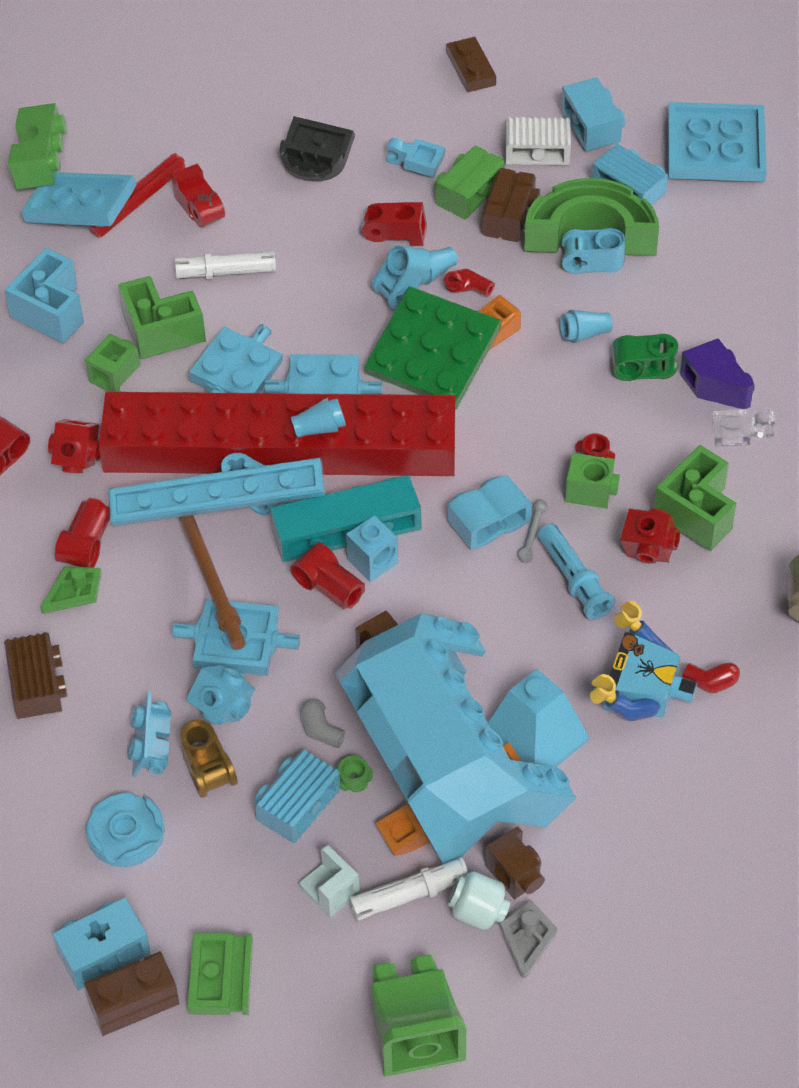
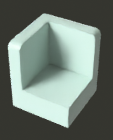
[300,845,360,918]

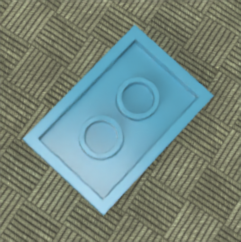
[21,172,136,227]

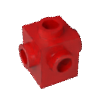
[48,419,100,473]
[620,508,680,564]

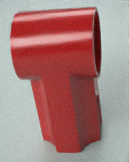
[55,498,110,568]
[290,542,365,610]

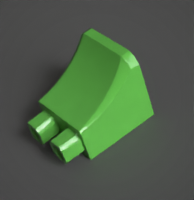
[371,954,467,1077]

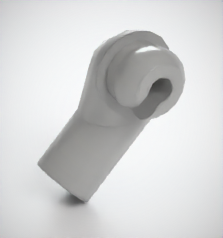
[300,699,346,748]

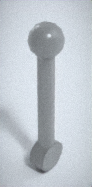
[519,499,547,563]

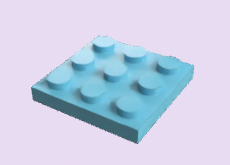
[668,102,767,182]

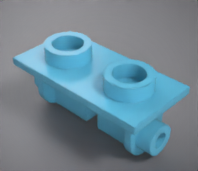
[128,692,171,777]

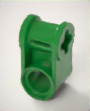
[612,333,678,381]

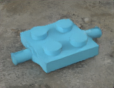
[189,324,283,393]
[265,354,382,394]
[172,599,300,676]

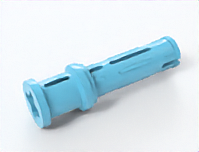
[537,523,615,620]

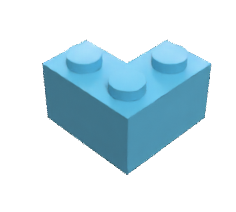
[4,248,84,344]

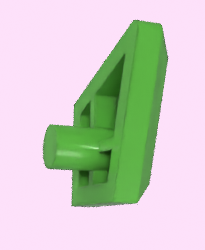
[40,566,101,614]

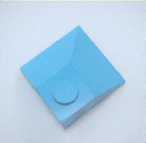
[488,669,589,767]

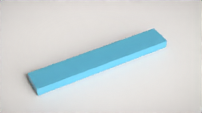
[108,458,326,526]

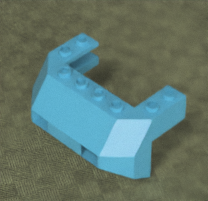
[335,613,576,864]

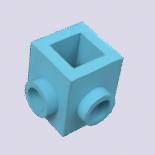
[186,665,256,725]

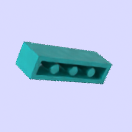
[270,475,422,562]

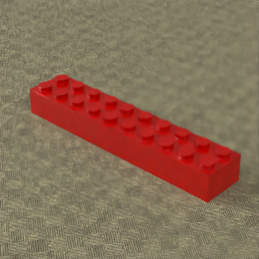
[99,392,456,476]

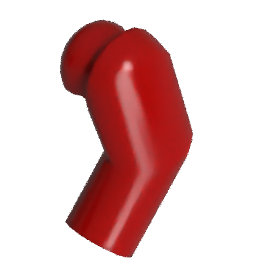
[682,662,740,694]

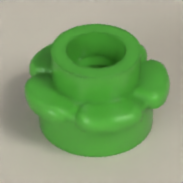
[336,756,373,793]

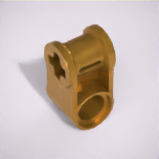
[180,719,238,798]

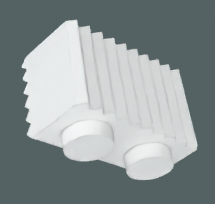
[506,117,571,165]

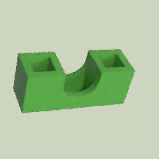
[8,103,67,190]

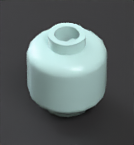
[448,871,510,931]

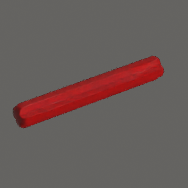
[89,153,185,238]

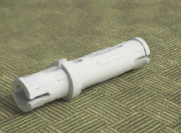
[175,251,276,279]
[349,857,468,921]

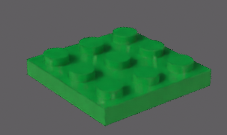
[364,286,502,409]

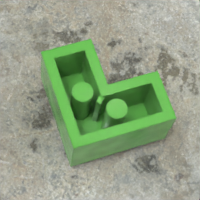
[118,275,206,359]
[654,445,736,551]

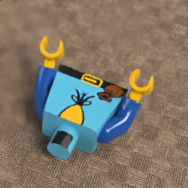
[590,601,698,722]

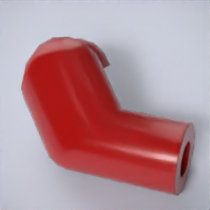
[444,269,495,297]

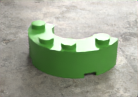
[524,178,659,256]

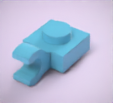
[386,138,445,178]

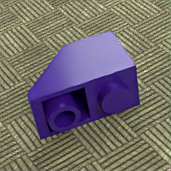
[680,338,755,410]

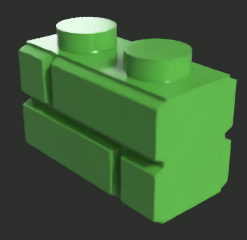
[434,145,505,220]

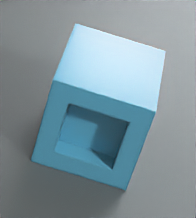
[346,515,398,582]

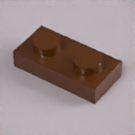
[446,36,497,93]

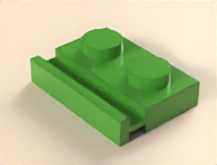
[188,933,253,1015]

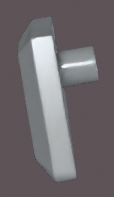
[500,901,558,978]

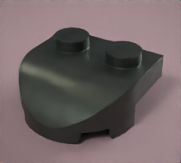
[280,116,355,181]

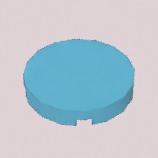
[85,792,165,867]

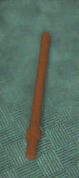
[179,515,246,650]

